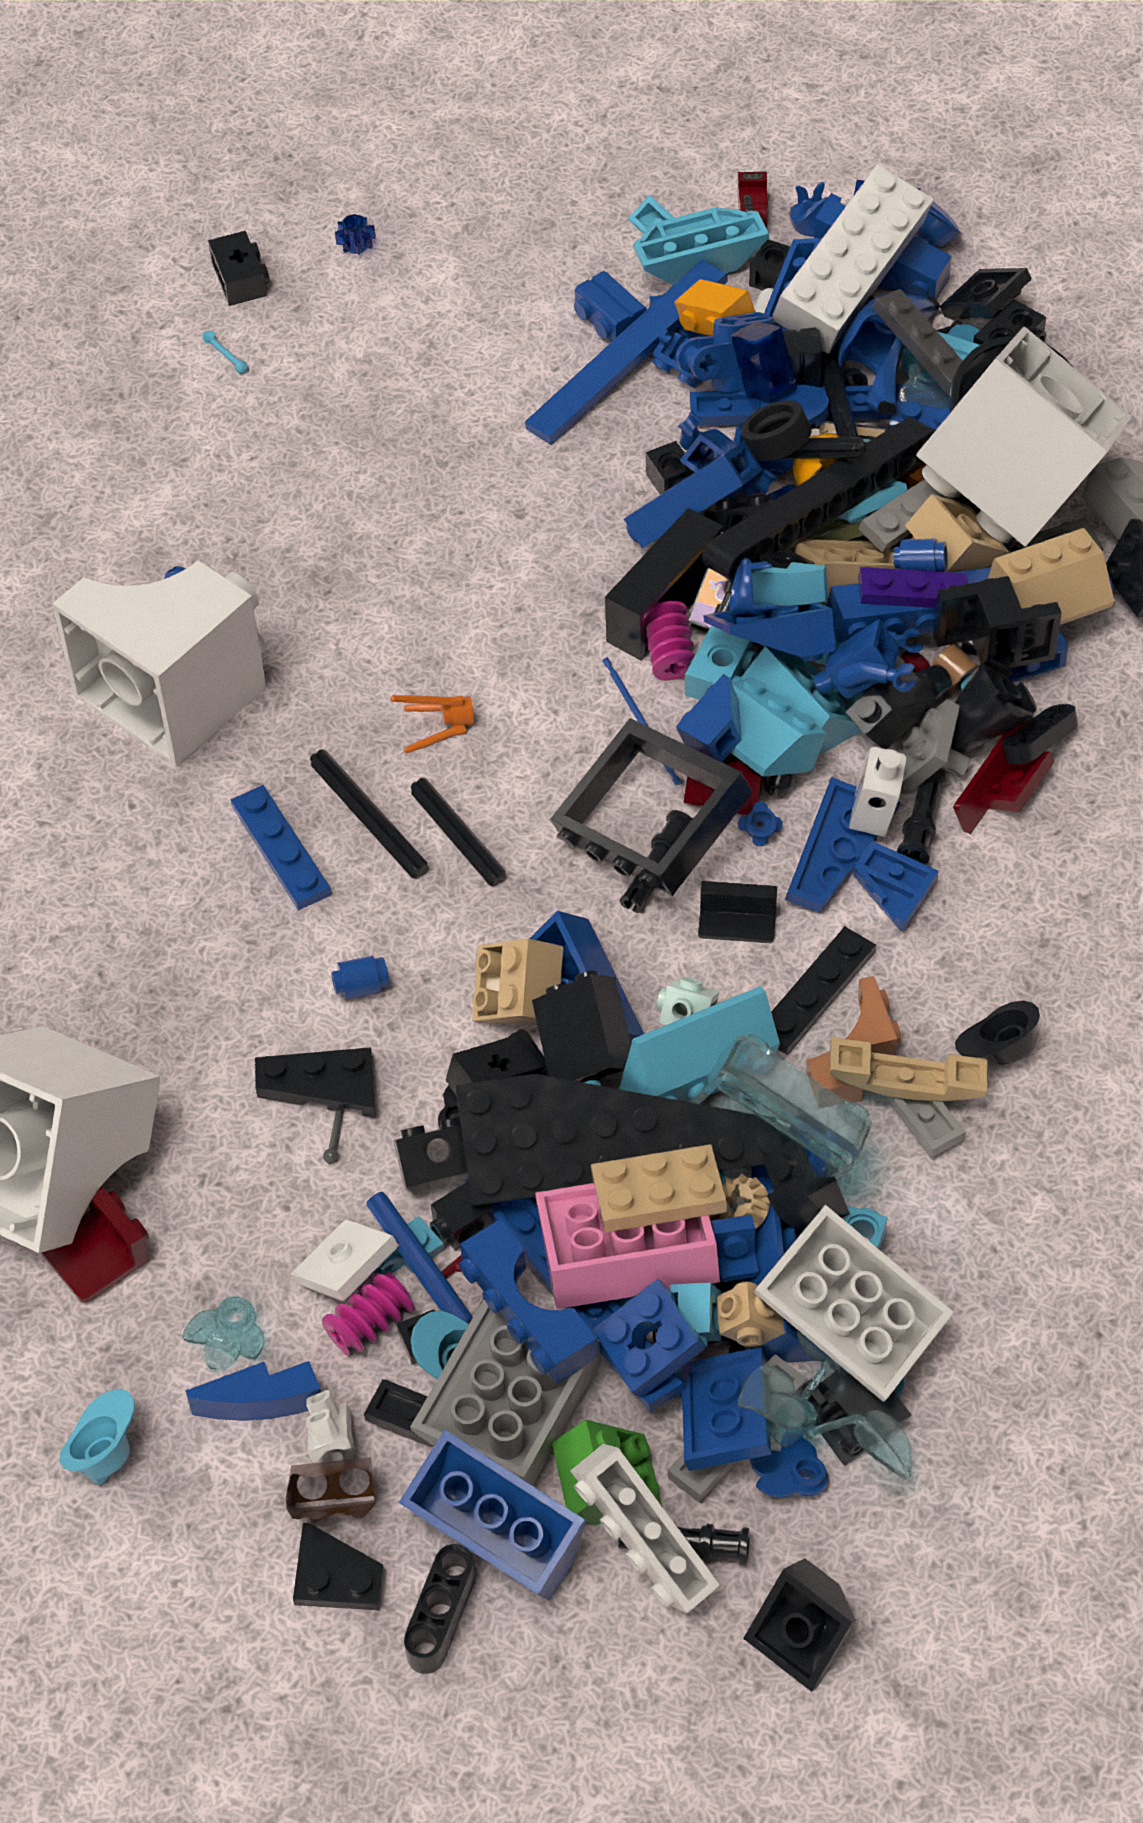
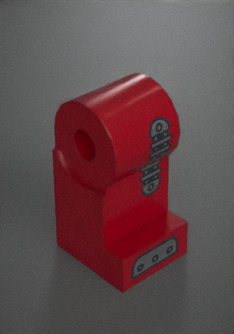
[737,171,768,228]

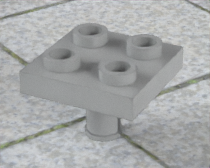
[900,699,970,794]

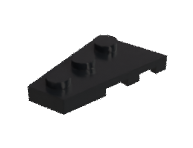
[255,1047,376,1118]

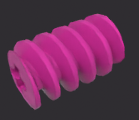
[644,601,695,681]
[322,1272,415,1356]

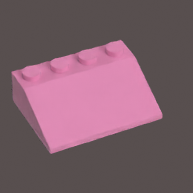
[535,1183,720,1309]

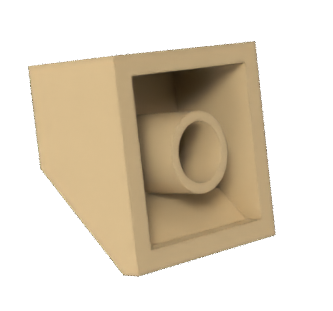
[905,494,1010,572]

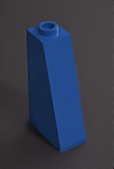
[624,441,763,548]

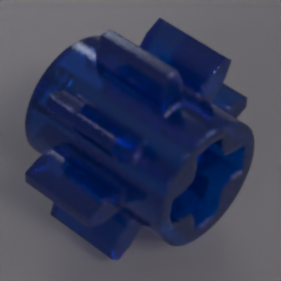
[335,214,376,255]

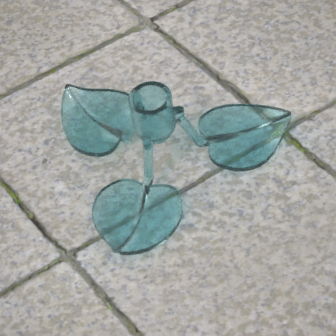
[737,1330,912,1481]

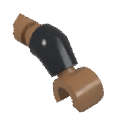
[915,644,979,699]

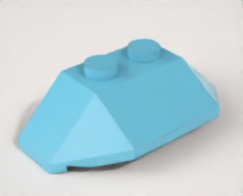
[633,207,769,285]

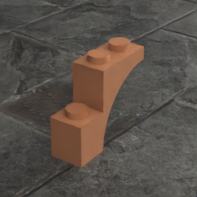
[805,976,902,1111]

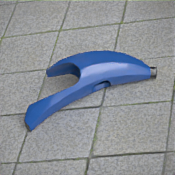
[838,293,940,415]

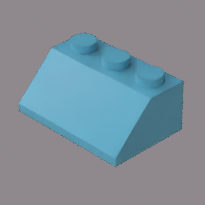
[741,646,862,754]
[730,678,827,776]

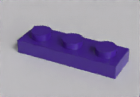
[858,567,968,608]

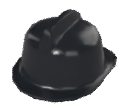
[955,1000,1040,1065]

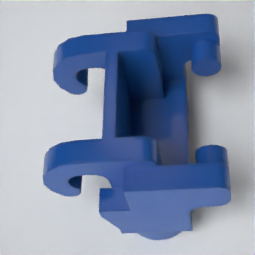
[651,328,703,389]

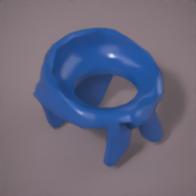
[789,182,828,237]
[729,558,778,616]

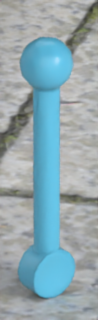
[202,331,248,374]

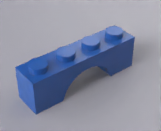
[459,1219,598,1384]

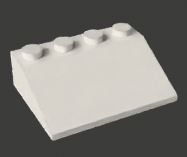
[753,1205,954,1402]

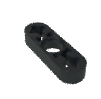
[1002,704,1078,764]

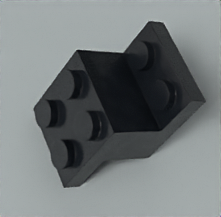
[933,576,1062,668]

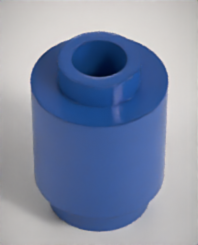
[894,538,948,572]
[331,955,390,1000]

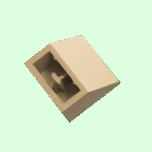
[472,939,563,1025]

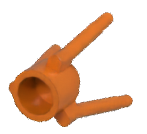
[390,695,474,753]

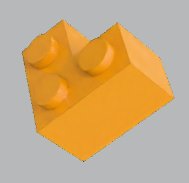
[674,279,763,361]

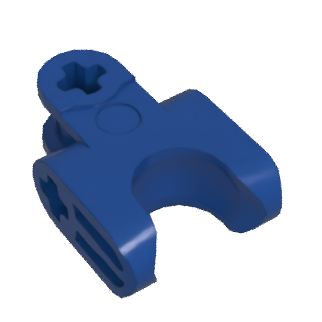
[676,312,774,392]

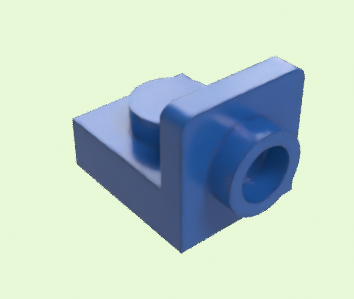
[711,1215,759,1282]

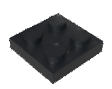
[940,268,1032,319]

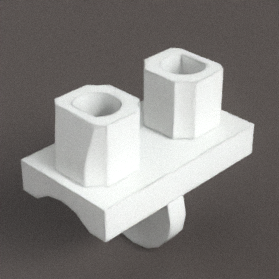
[306,1390,355,1463]

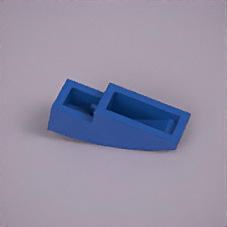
[185,1361,321,1421]

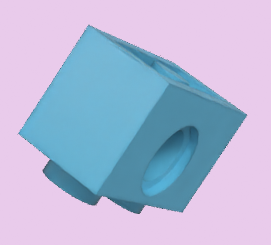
[685,625,757,700]

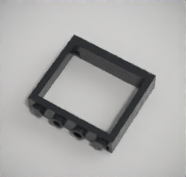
[550,718,753,896]

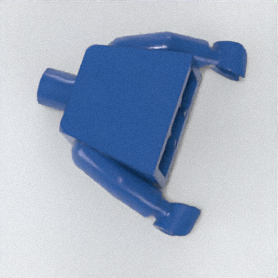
[678,411,777,499]
[813,619,923,698]

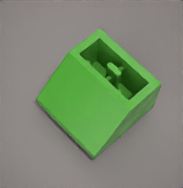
[552,1420,663,1525]

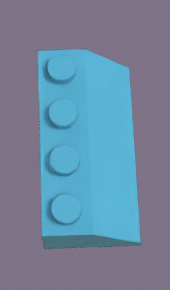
[619,986,780,1103]

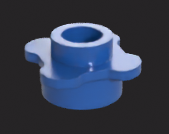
[738,802,783,846]

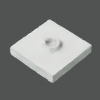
[291,1219,399,1301]

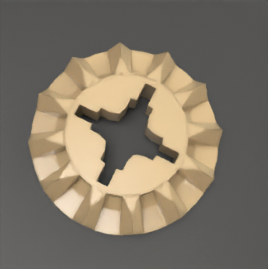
[709,1174,770,1229]

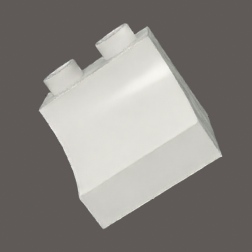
[916,327,1132,547]
[52,560,266,767]
[0,1026,161,1253]

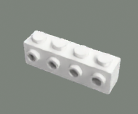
[571,1444,720,1613]

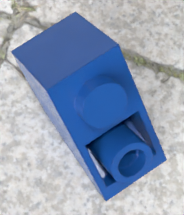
[676,674,742,762]

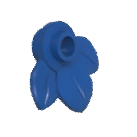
[749,1431,828,1497]

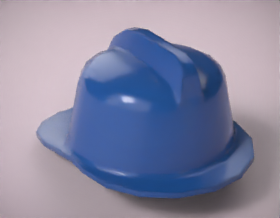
[917,201,963,248]

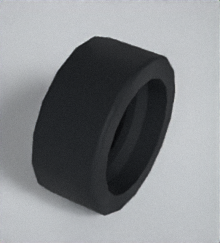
[741,400,812,461]

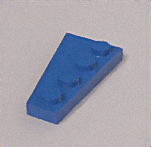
[785,777,901,913]

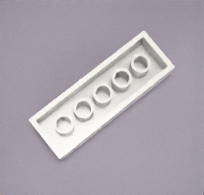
[772,165,934,354]

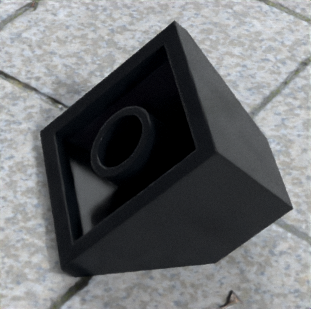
[844,654,939,749]
[743,1558,856,1692]

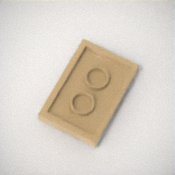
[591,1144,727,1233]

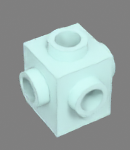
[656,977,720,1025]

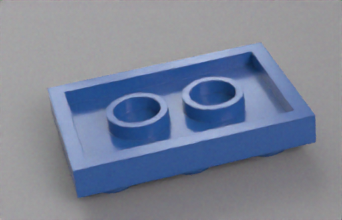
[681,1347,771,1471]

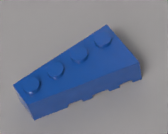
[814,193,952,299]

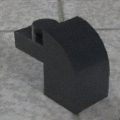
[762,1140,850,1231]

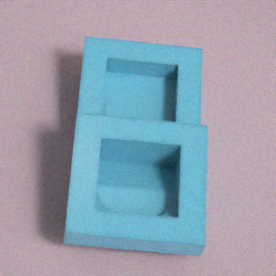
[751,562,828,606]

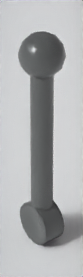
[323,1108,344,1164]

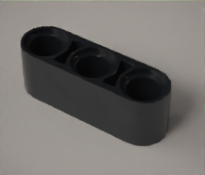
[404,1544,475,1674]

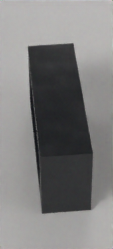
[605,508,723,661]

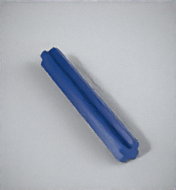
[366,1191,473,1324]

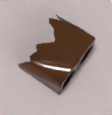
[286,1457,376,1520]

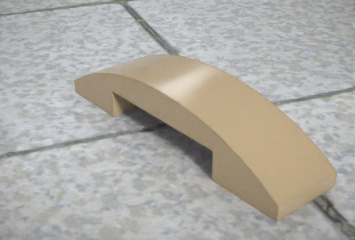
[829,1037,988,1101]

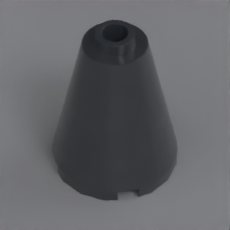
[950,658,1037,755]

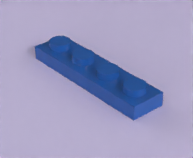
[230,785,332,911]

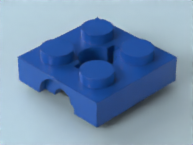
[593,1278,706,1398]

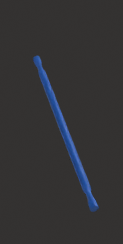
[602,657,682,786]

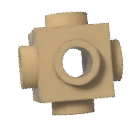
[717,1282,785,1348]

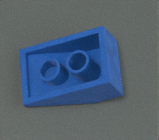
[703,603,836,661]

